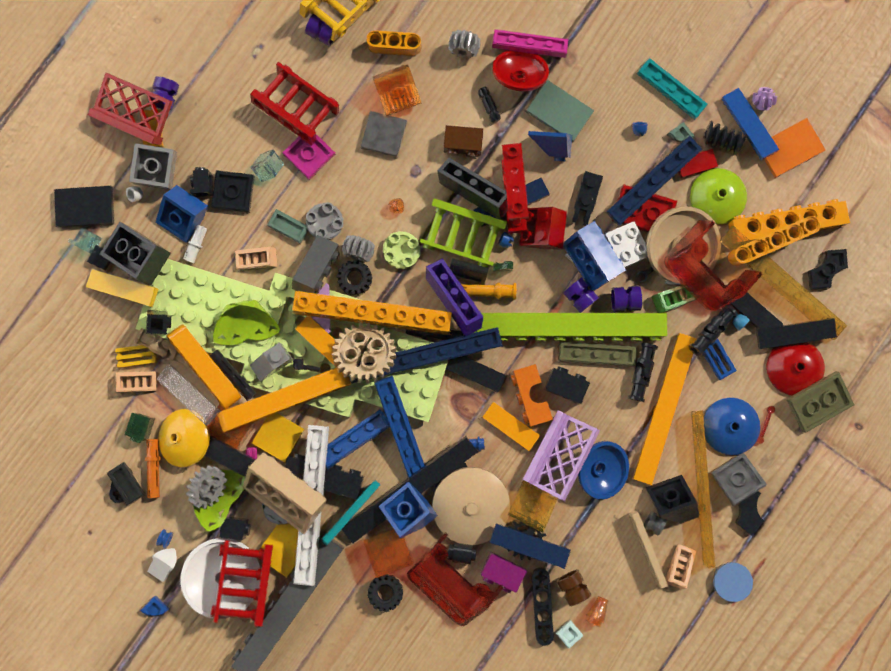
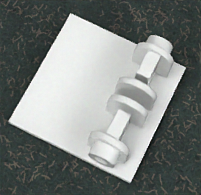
[604,221,648,267]

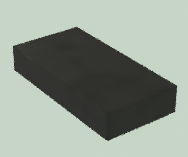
[450,258,489,285]
[107,462,145,506]

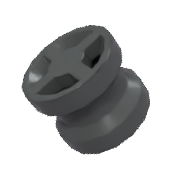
[644,511,667,536]

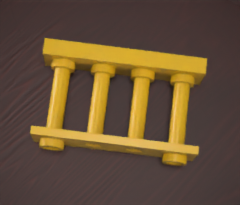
[299,0,380,41]

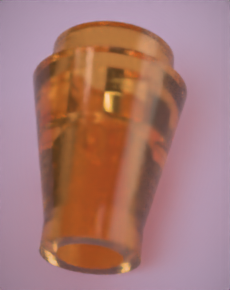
[586,596,608,627]

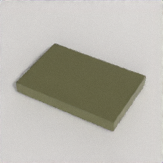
[787,371,854,433]

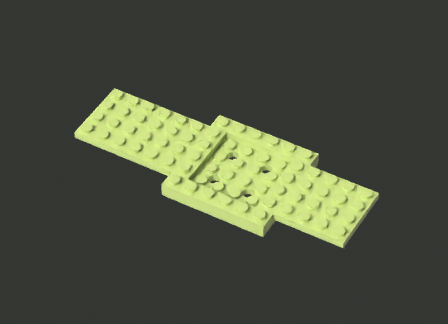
[135,259,448,422]

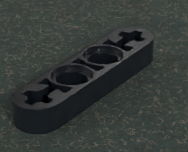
[531,567,554,646]

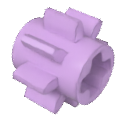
[752,87,777,110]

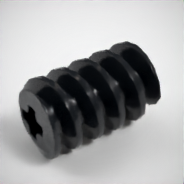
[703,121,747,156]

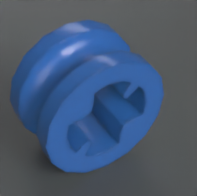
[156,529,173,549]

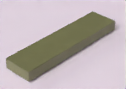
[558,341,636,366]

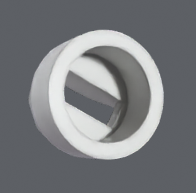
[126,186,143,202]

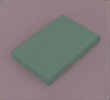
[526,80,594,142]

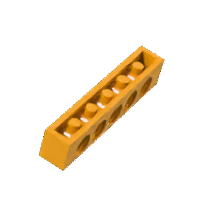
[728,199,850,245]

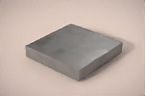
[361,111,407,157]
[711,452,767,506]

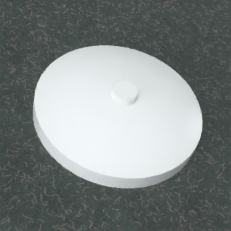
[181,538,260,619]

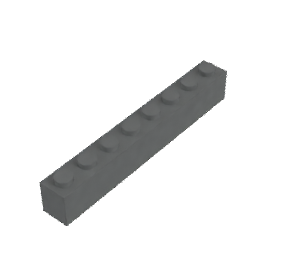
[231,534,344,671]

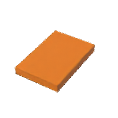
[764,118,826,178]

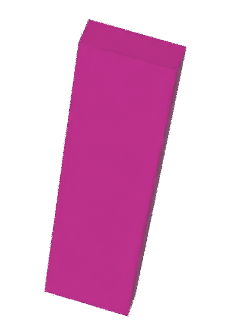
[492,29,568,58]

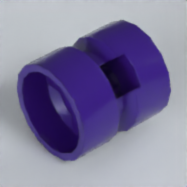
[305,13,334,46]
[148,76,179,111]
[563,277,599,313]
[611,286,642,312]

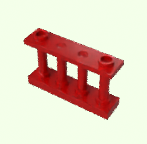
[250,62,339,146]
[502,143,529,234]
[210,540,273,627]

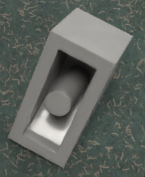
[250,343,293,382]

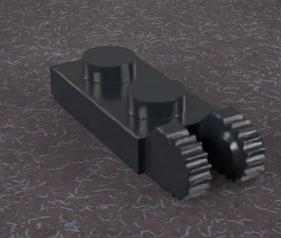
[571,171,603,226]

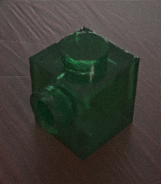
[124,413,155,443]

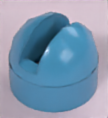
[733,314,750,331]

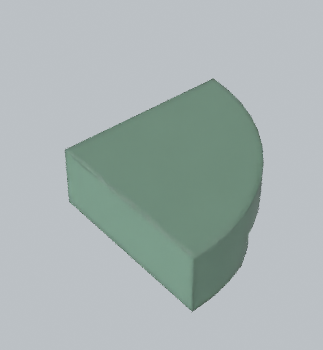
[667,122,695,142]

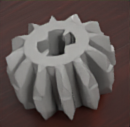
[448,30,481,58]
[342,235,375,262]

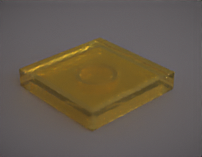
[508,480,558,532]

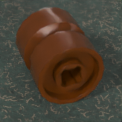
[556,569,592,606]

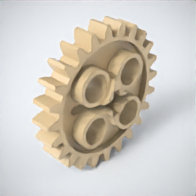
[332,323,396,383]

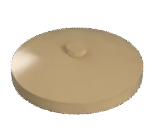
[646,207,721,284]
[432,467,510,545]

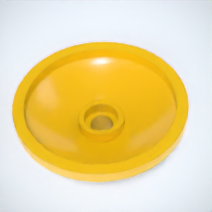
[158,409,210,467]

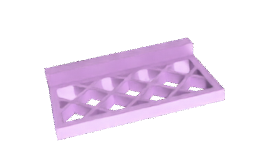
[523,410,600,501]

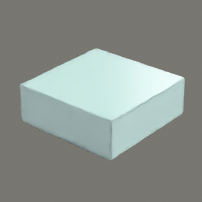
[555,620,583,648]

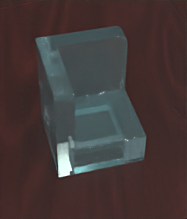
[250,149,284,182]
[68,228,102,253]

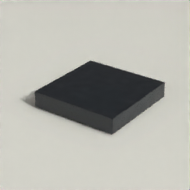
[211,170,255,213]

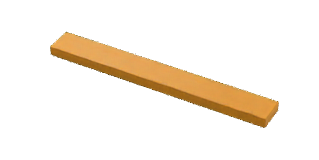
[632,333,697,485]

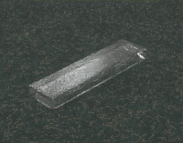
[156,364,220,426]

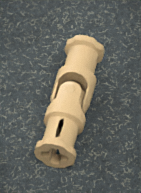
[134,328,189,368]

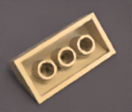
[243,452,327,535]

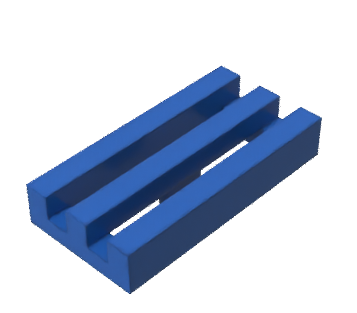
[704,338,737,380]

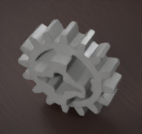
[186,465,227,509]

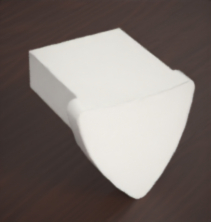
[147,548,177,582]

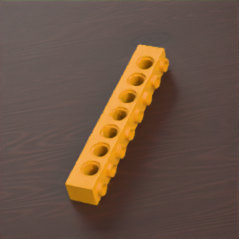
[292,291,452,335]

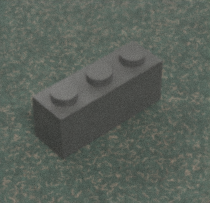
[292,235,340,294]

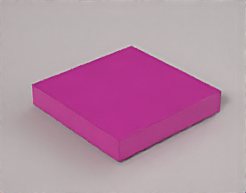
[282,134,336,180]

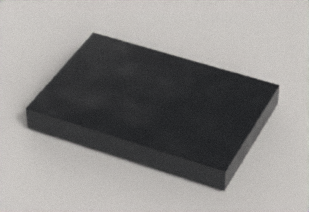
[54,185,114,228]

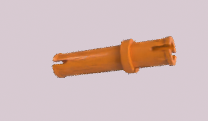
[145,439,161,498]

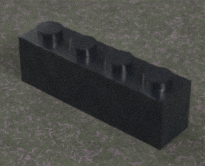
[437,158,508,220]
[285,453,365,500]

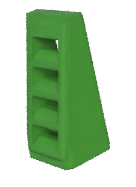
[652,283,696,313]

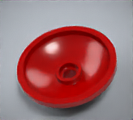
[492,50,549,92]
[766,342,825,396]

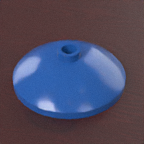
[702,397,760,455]
[578,441,629,499]

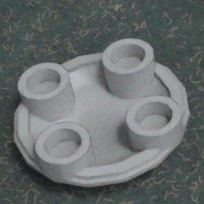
[306,202,343,240]

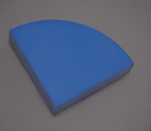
[141,596,169,616]

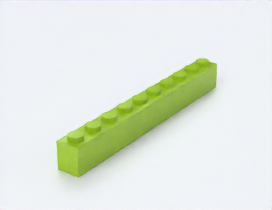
[474,313,667,341]

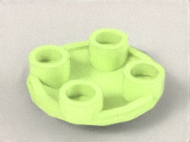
[383,231,420,269]

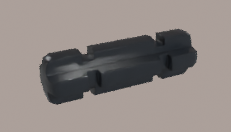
[478,86,501,123]

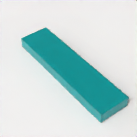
[637,58,708,120]
[322,480,380,546]

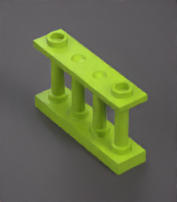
[420,198,507,268]

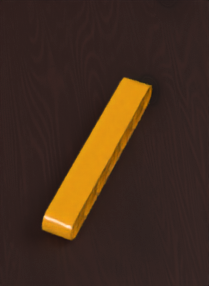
[217,367,352,433]

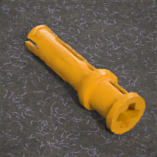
[461,282,517,300]

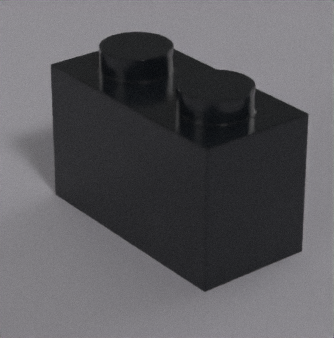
[544,366,590,404]

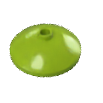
[690,168,747,225]

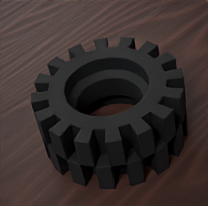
[337,260,372,296]
[368,574,403,612]

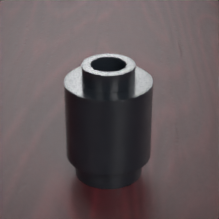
[448,543,477,565]

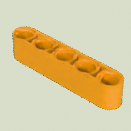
[728,216,821,266]
[166,324,242,410]

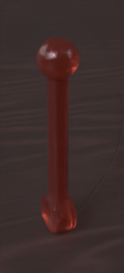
[757,406,775,444]

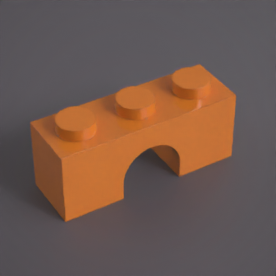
[510,364,553,427]

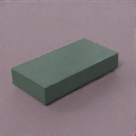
[267,209,308,244]

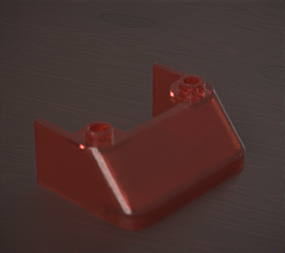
[664,220,763,311]
[407,532,504,626]

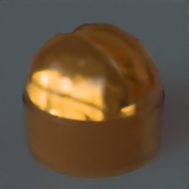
[388,198,404,214]

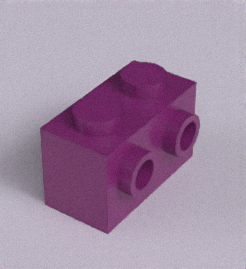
[480,551,527,593]

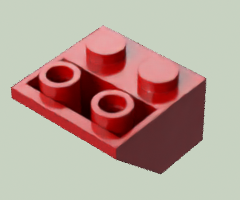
[519,206,567,250]

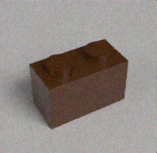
[444,125,483,158]

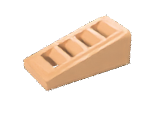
[235,247,277,270]
[116,371,156,393]
[666,544,696,589]

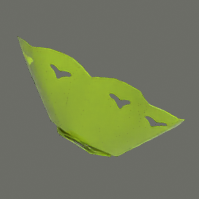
[213,300,280,345]
[193,470,246,531]

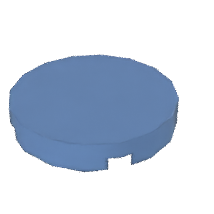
[713,562,753,602]

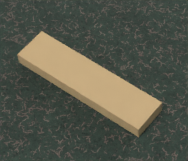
[628,511,668,589]

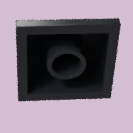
[646,475,699,523]

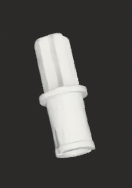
[183,225,207,263]

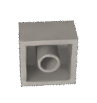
[129,143,177,190]

